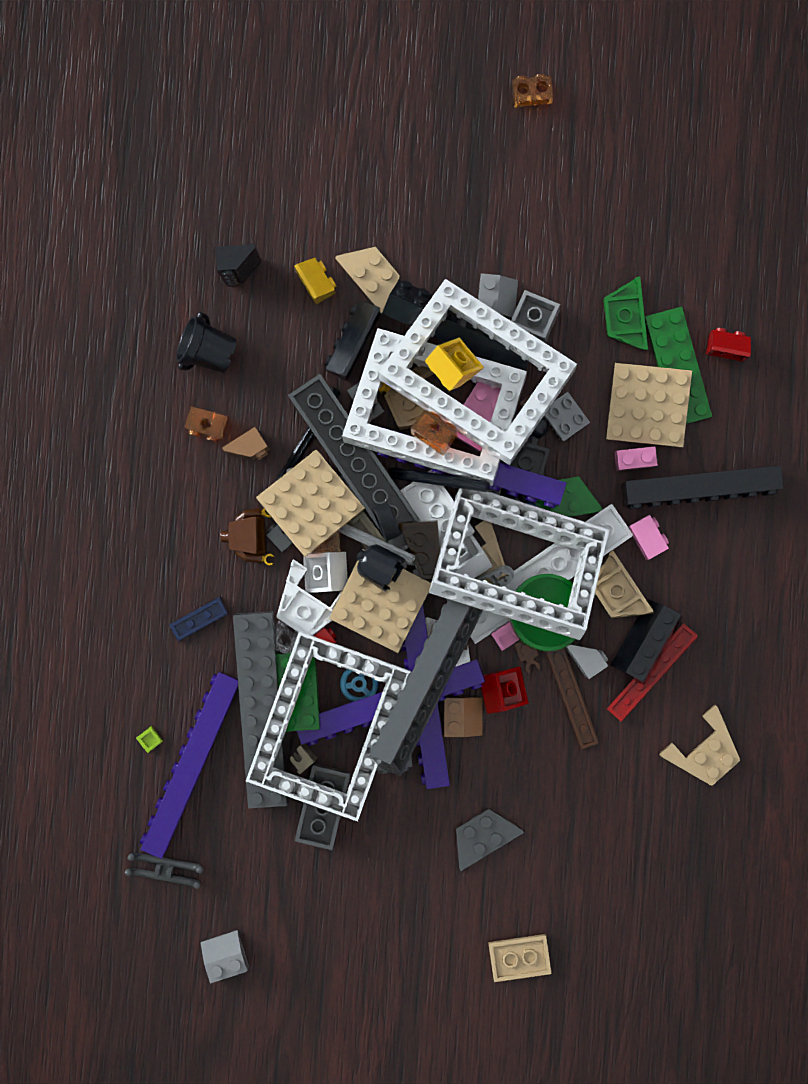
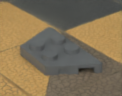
[456,808,524,871]

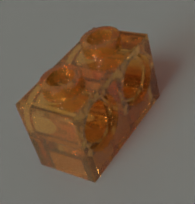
[512,74,553,107]

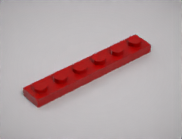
[607,623,698,722]

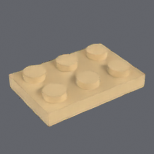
[488,934,551,982]

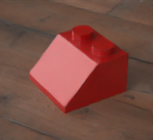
[706,328,751,362]
[481,666,529,714]

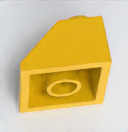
[294,258,337,305]
[425,337,484,391]

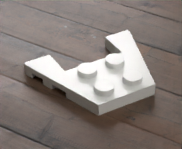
[276,559,342,636]

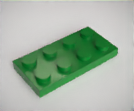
[276,653,320,732]

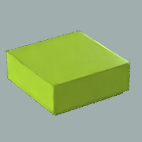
[136,726,163,753]

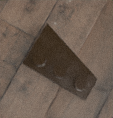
[399,520,440,579]

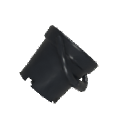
[176,312,236,373]

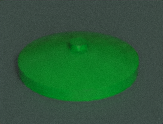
[509,574,575,651]

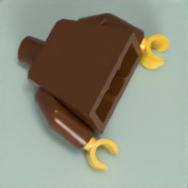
[220,508,274,565]

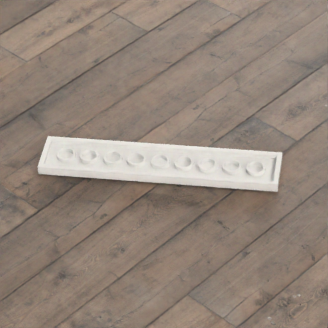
[470,504,633,644]

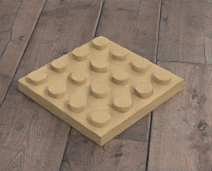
[606,363,692,448]
[256,450,365,557]
[329,549,431,653]

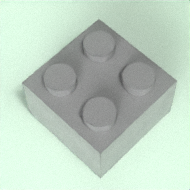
[511,290,560,343]

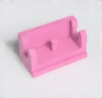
[491,621,520,651]

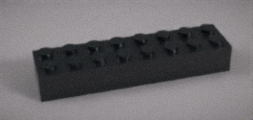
[382,280,530,371]
[621,466,783,509]

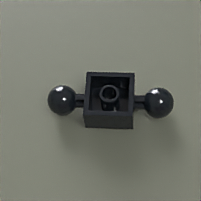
[504,416,550,504]

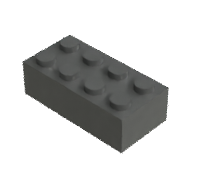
[295,763,351,850]

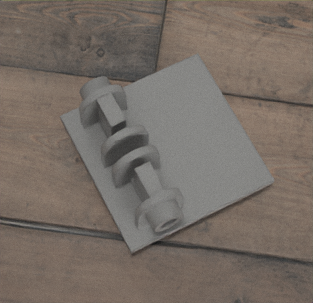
[544,392,590,442]

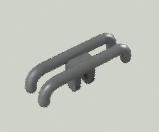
[125,853,204,889]

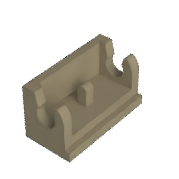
[348,512,387,549]
[290,743,318,775]

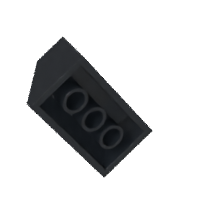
[215,244,261,287]
[324,301,381,381]
[610,599,682,684]

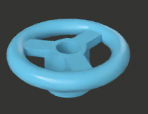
[340,669,378,702]

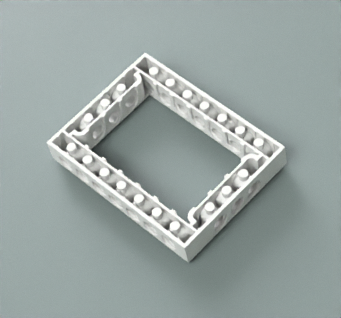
[378,279,577,465]
[342,328,527,486]
[429,488,609,640]
[246,632,411,822]

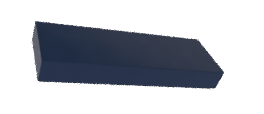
[169,597,229,641]

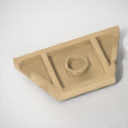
[335,247,400,314]
[595,550,654,618]

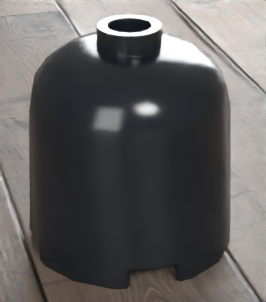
[356,544,406,593]

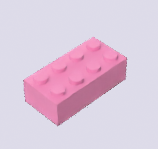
[448,382,501,453]

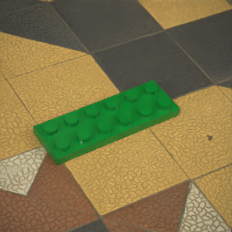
[645,307,712,424]

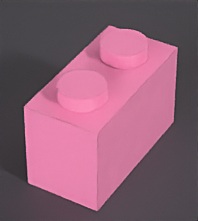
[614,447,657,471]
[628,515,669,560]

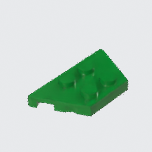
[603,276,648,351]
[534,476,603,517]

